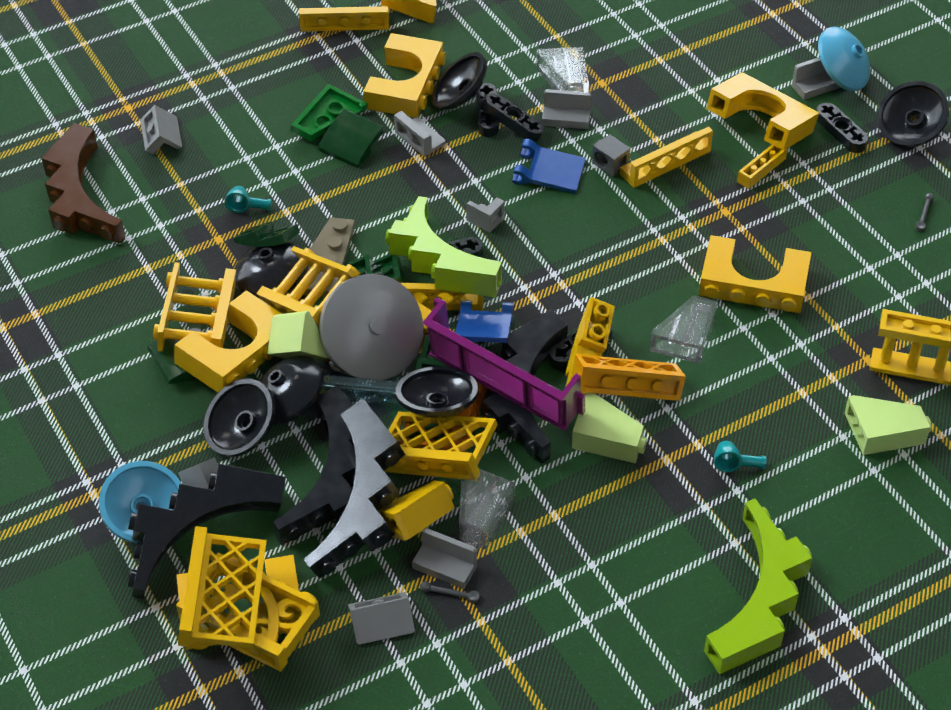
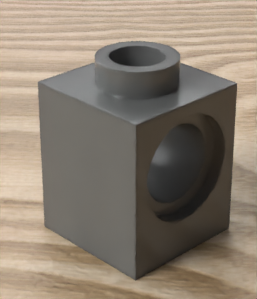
[592,134,631,177]

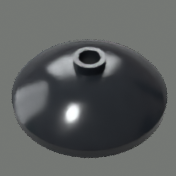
[431,52,487,110]
[877,81,950,147]
[234,242,308,298]
[259,356,324,425]
[396,366,478,418]
[204,379,275,457]

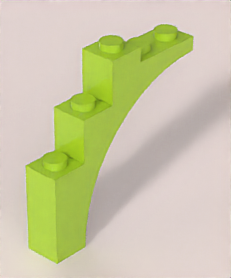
[385,196,502,297]
[704,498,812,675]

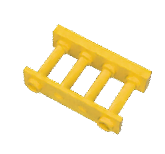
[256,246,360,329]
[153,262,236,352]
[870,309,951,386]

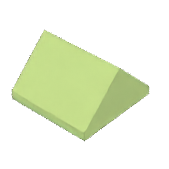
[267,311,329,360]

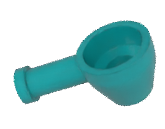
[224,186,272,213]
[714,441,767,472]

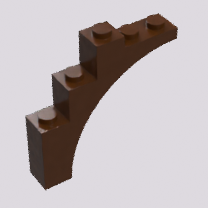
[41,123,126,243]

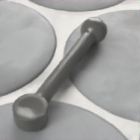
[915,193,934,232]
[420,581,480,604]

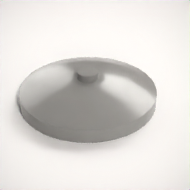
[319,274,424,381]

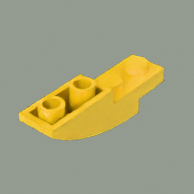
[565,297,615,395]

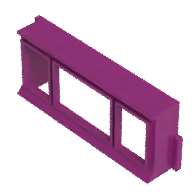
[422,297,585,431]

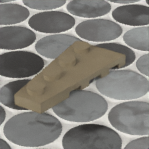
[286,217,355,298]

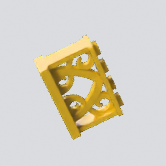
[176,552,320,672]

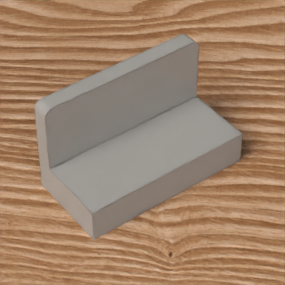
[792,57,841,100]
[542,89,591,129]
[140,105,182,154]
[394,111,446,157]
[412,528,477,589]
[348,592,415,645]

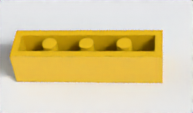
[737,145,788,189]

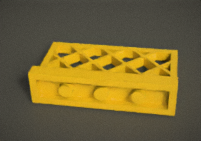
[384,411,498,481]
[178,526,267,648]

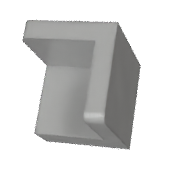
[466,197,505,233]
[178,457,218,489]

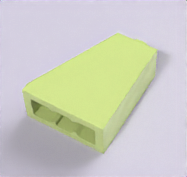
[572,393,647,463]
[845,395,932,455]

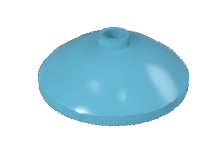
[818,27,870,91]
[99,461,182,544]

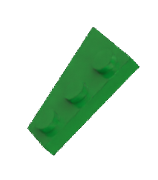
[291,84,368,142]

